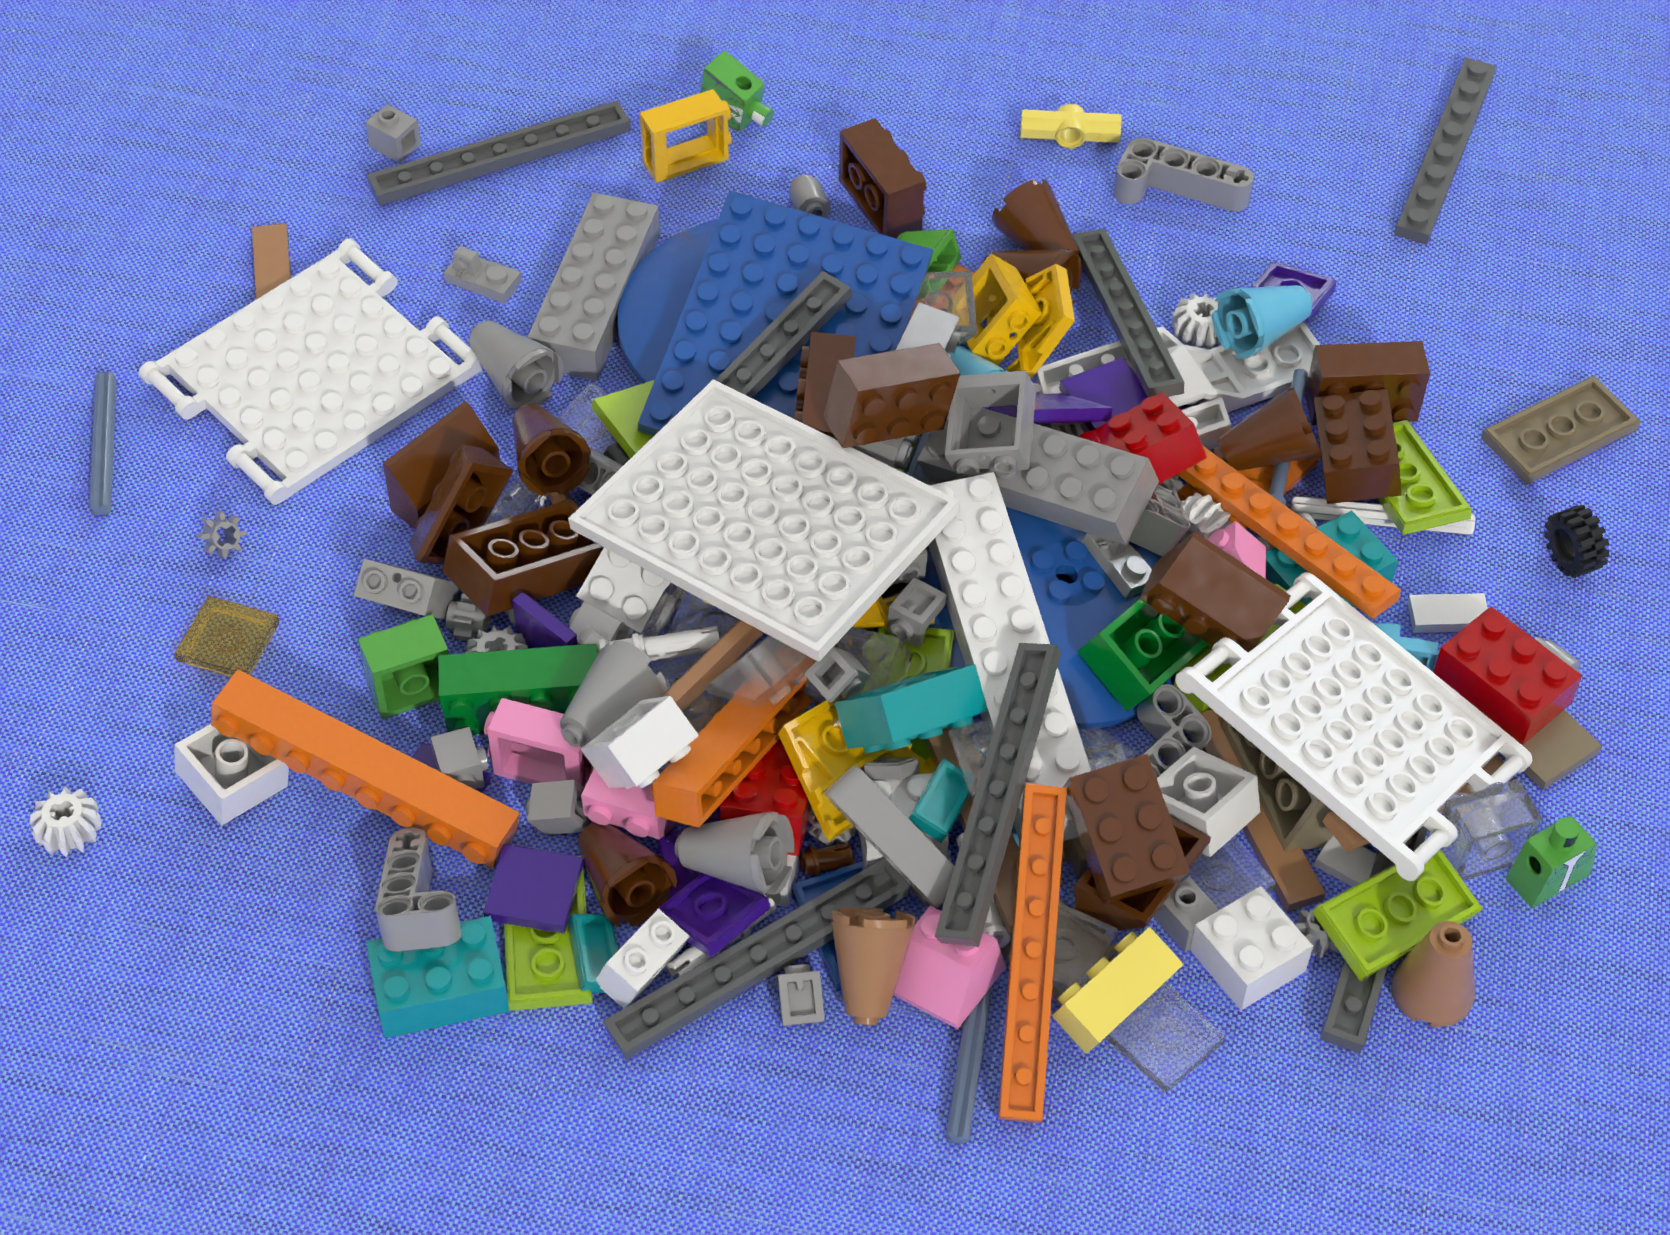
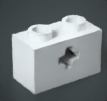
[596,909,690,1009]

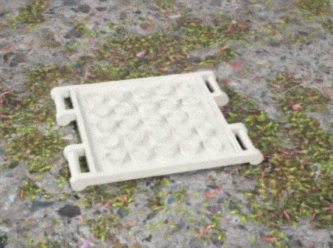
[138,238,484,505]
[1175,572,1532,881]

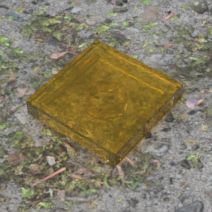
[174,595,280,677]

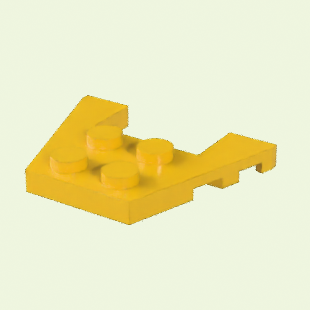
[986,264,1075,379]
[778,700,936,842]

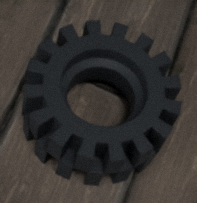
[1544,505,1609,578]

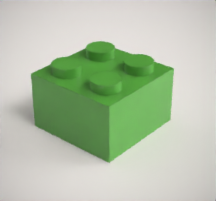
[358,614,449,720]

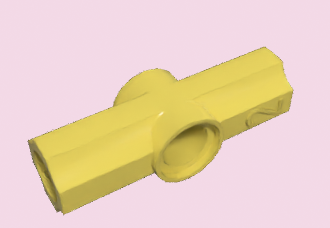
[1020,104,1122,149]

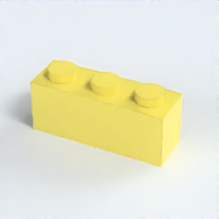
[1052,927,1184,1054]

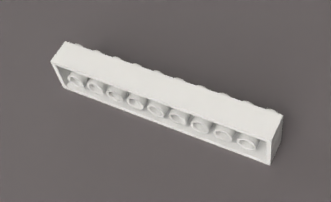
[928,472,1091,841]

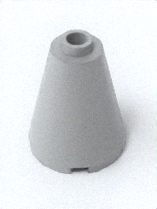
[469,320,564,409]
[560,640,668,748]
[675,811,794,895]

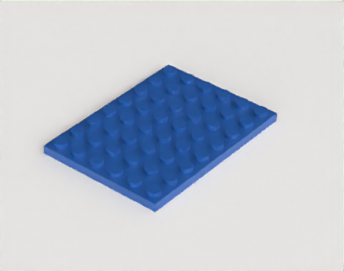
[638,190,933,436]

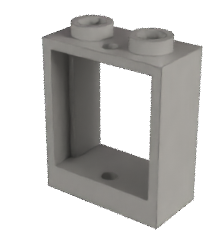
[945,370,1036,476]
[353,559,462,620]

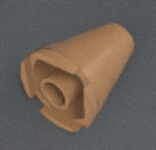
[831,907,915,1025]
[1391,921,1476,1028]

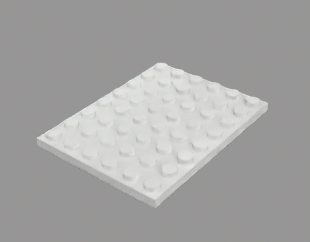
[568,379,960,662]

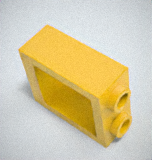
[640,89,732,183]
[948,253,1042,365]

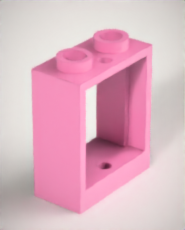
[484,698,592,787]

